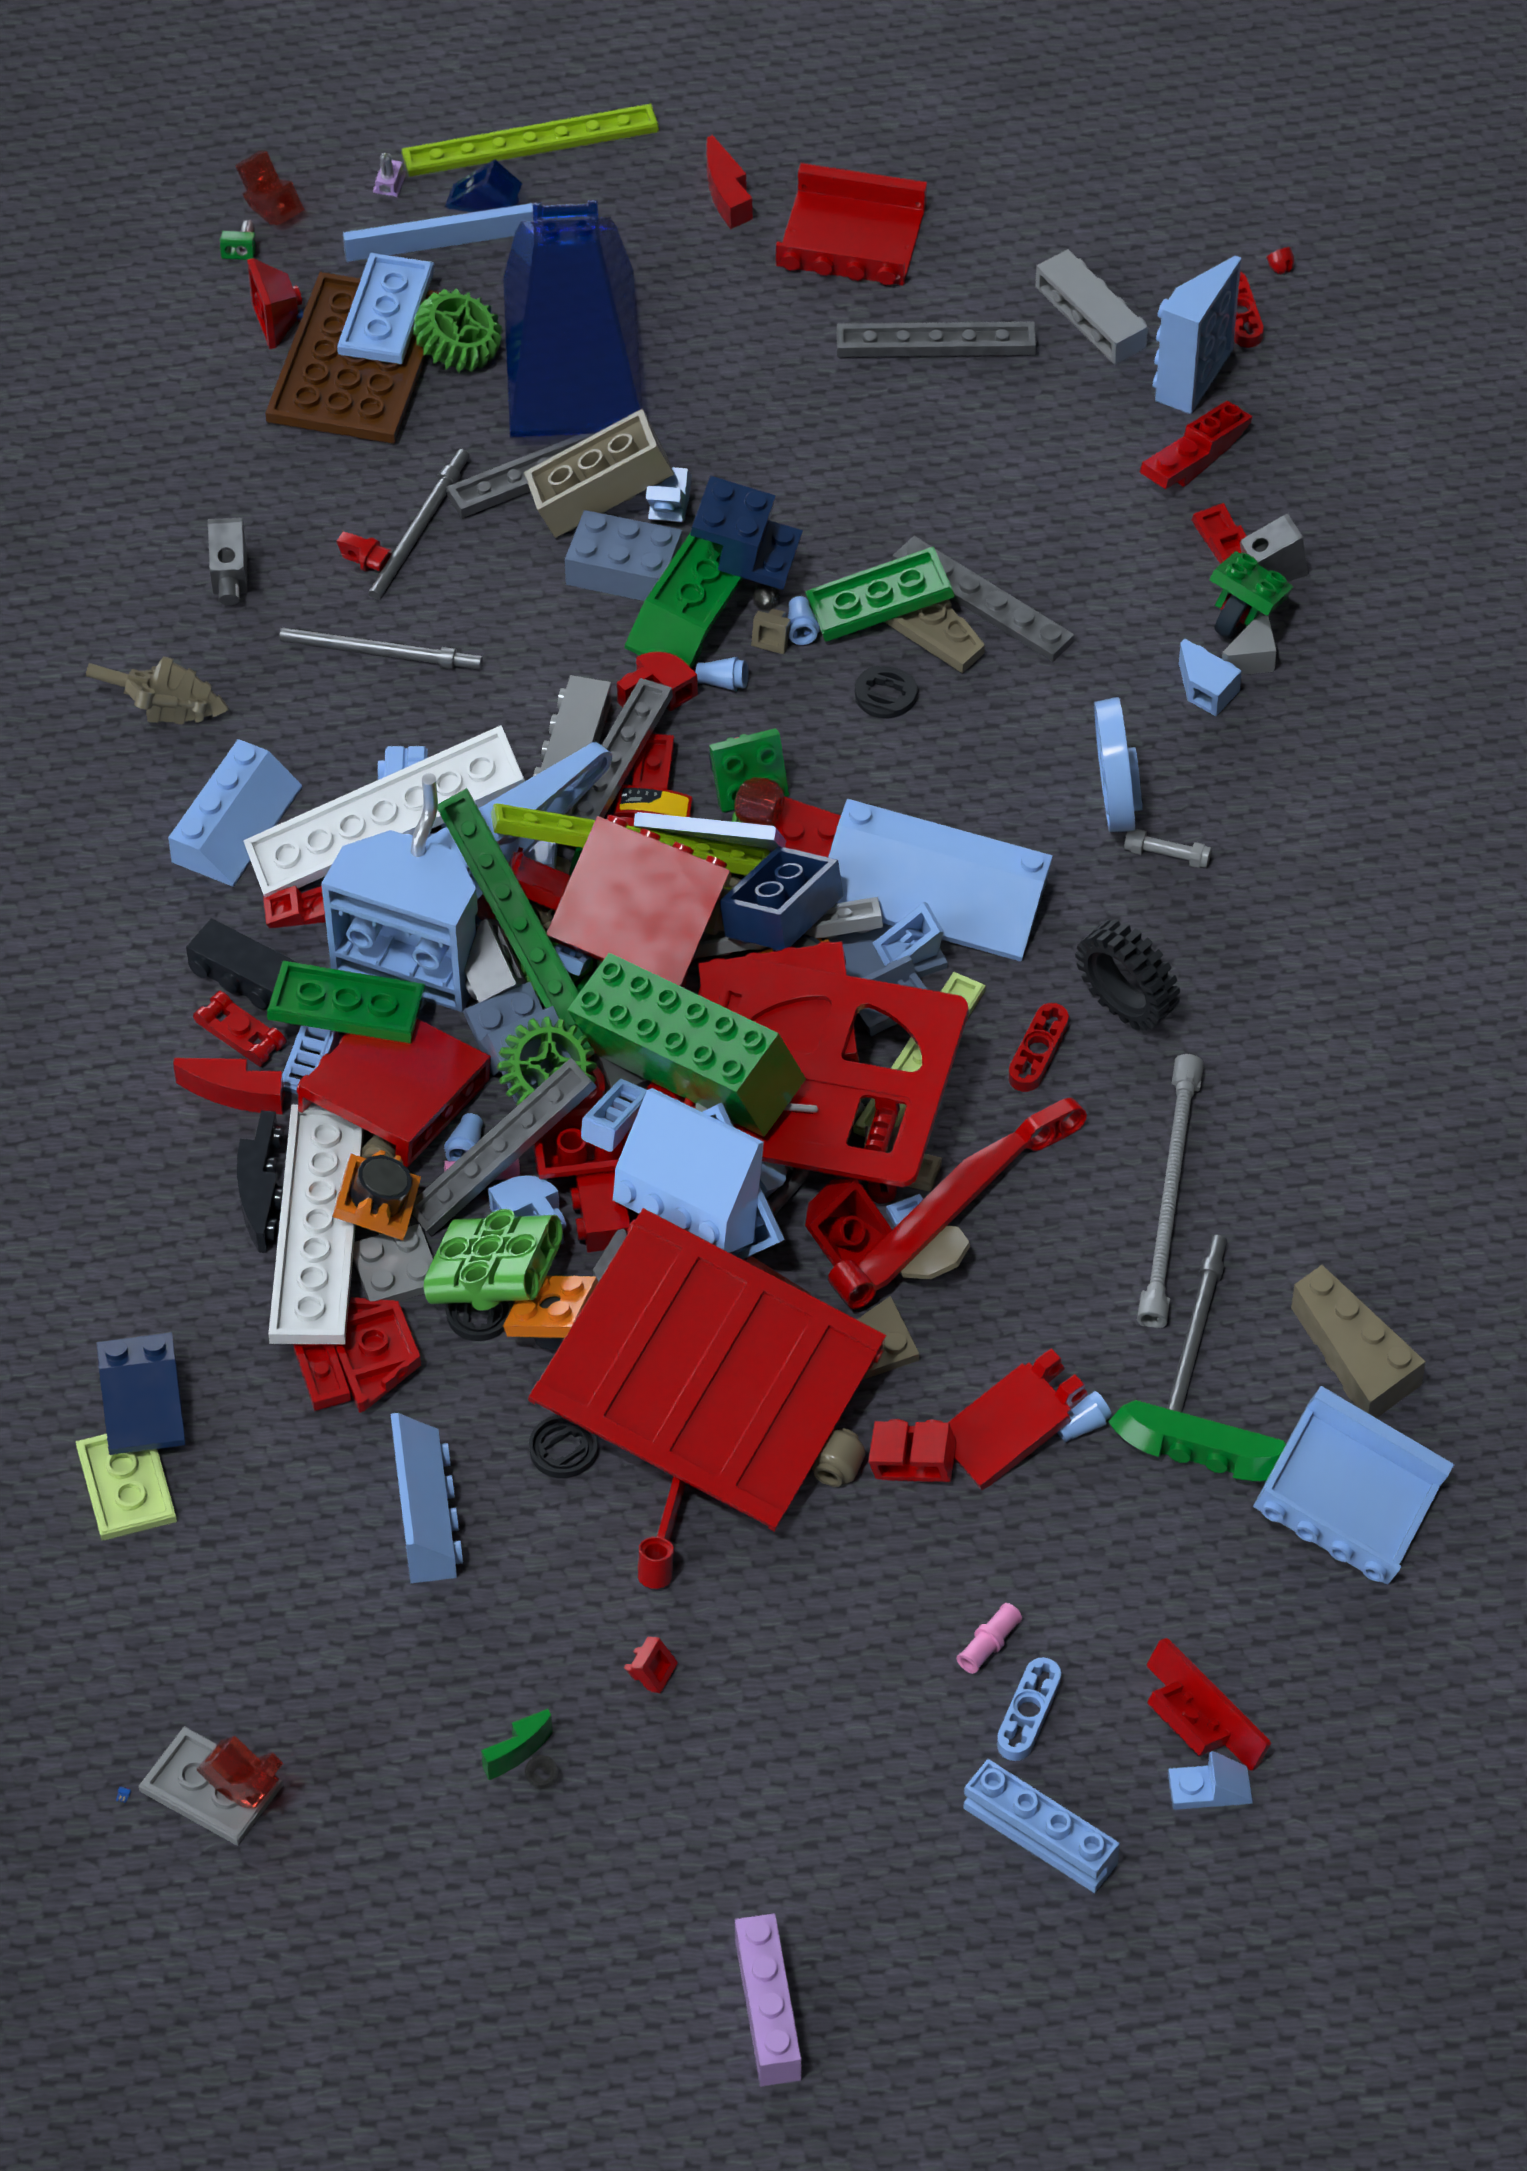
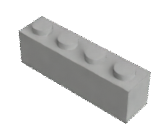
[1035,249,1148,365]
[533,675,612,776]

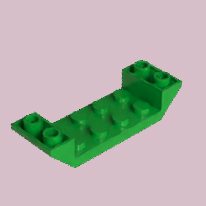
[624,532,744,668]

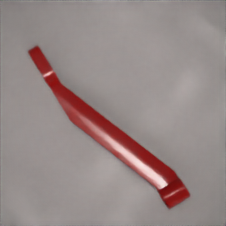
[828,1098,1087,1309]
[638,1476,686,1589]

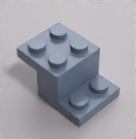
[463,982,571,1102]

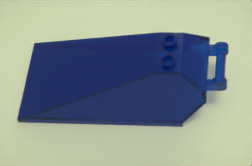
[503,200,642,438]

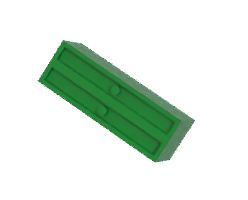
[567,953,806,1137]

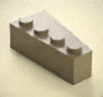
[1291,1265,1426,1418]

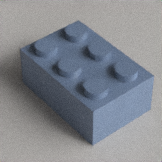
[565,510,682,601]

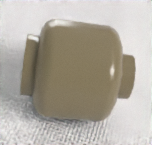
[812,1428,866,1487]

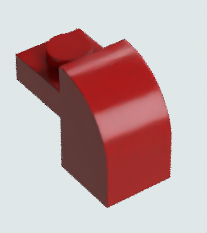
[617,652,698,711]

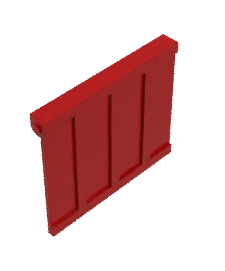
[528,1208,886,1532]

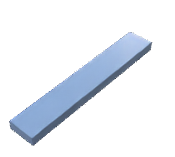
[343,203,538,262]

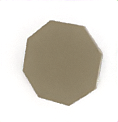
[900,1226,970,1279]

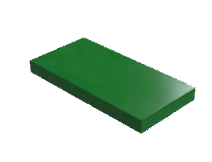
[805,546,955,642]
[267,961,425,1043]

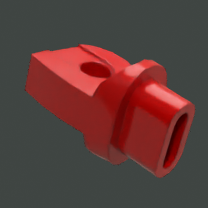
[337,532,392,572]

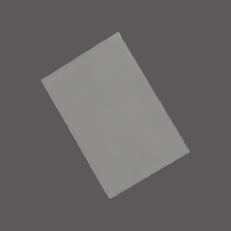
[139,1727,283,1846]

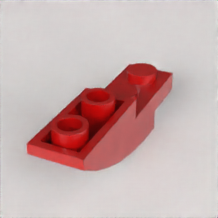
[1140,400,1253,490]

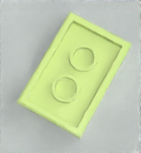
[76,1434,177,1541]

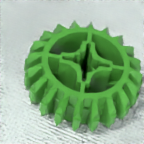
[413,288,502,373]
[497,1016,597,1108]

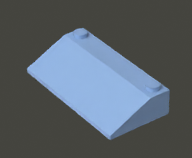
[828,799,1053,961]

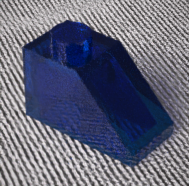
[445,159,523,213]

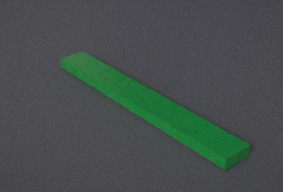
[438,788,592,1050]

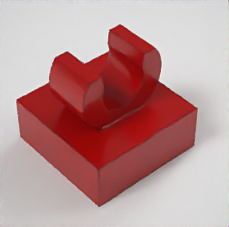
[624,1637,678,1693]

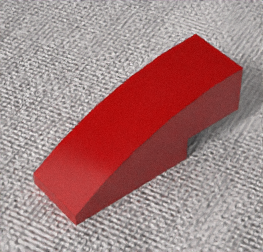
[706,135,753,229]
[173,1058,285,1115]

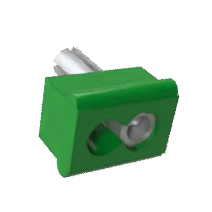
[220,220,256,260]

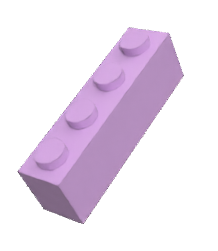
[735,1913,801,2086]

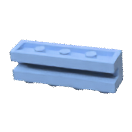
[964,1759,1120,1893]

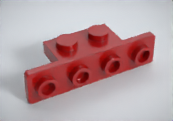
[1147,1638,1271,1770]

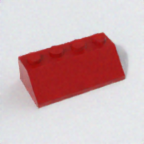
[533,1097,677,1179]

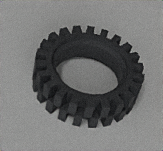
[1075,920,1180,1030]

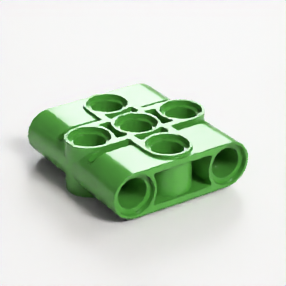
[424,1209,563,1311]

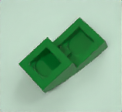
[481,1709,553,1781]

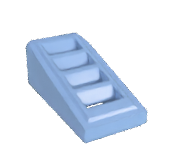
[283,1025,339,1094]
[581,1078,647,1152]

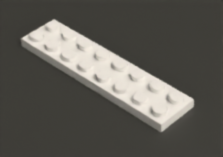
[243,725,525,898]
[268,1104,364,1344]

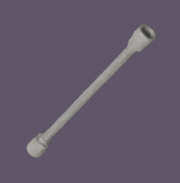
[1137,1054,1204,1328]

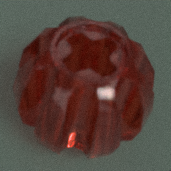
[734,777,784,826]

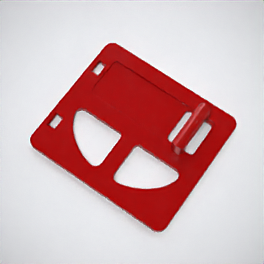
[684,958,969,1187]

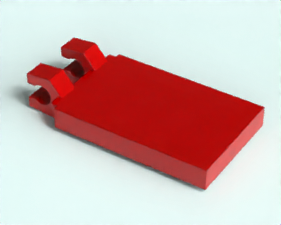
[948,1348,1088,1490]

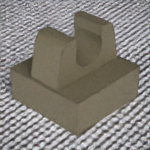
[751,608,791,654]

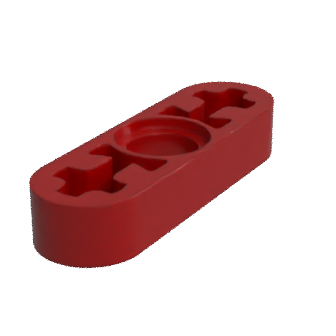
[1234,272,1263,348]
[1008,1003,1069,1092]

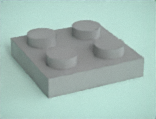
[353,1224,433,1301]

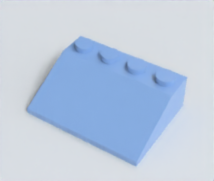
[1153,256,1241,414]
[613,1088,764,1253]

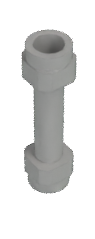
[1124,829,1212,868]

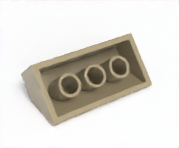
[524,408,674,538]

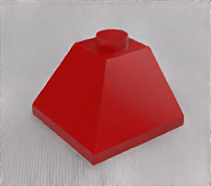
[247,258,302,349]
[805,1178,892,1266]

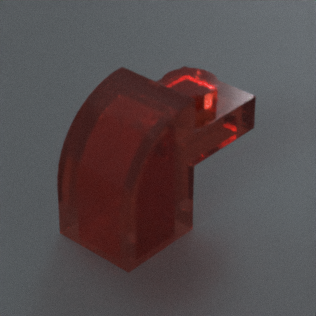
[235,150,304,225]
[196,1736,284,1809]

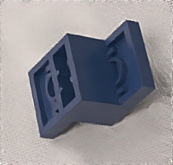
[690,476,803,590]

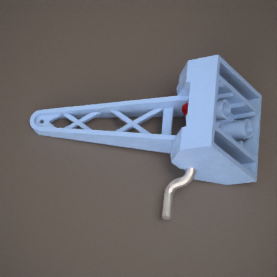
[321,742,613,1012]

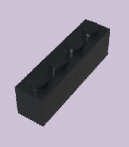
[186,918,298,1024]

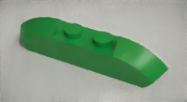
[1108,1400,1286,1481]

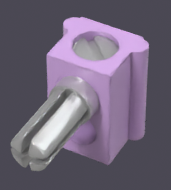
[373,153,406,197]

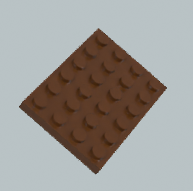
[265,272,440,444]

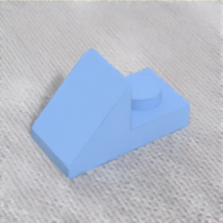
[1168,1751,1252,1810]

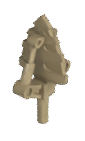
[86,656,229,724]

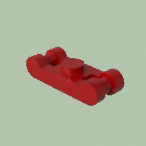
[193,991,286,1067]

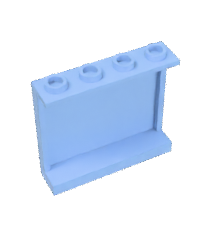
[1253,1386,1454,1585]

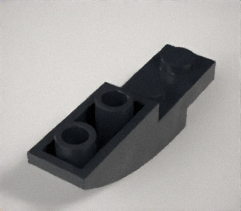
[237,1110,283,1253]

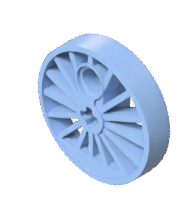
[1094,697,1142,832]

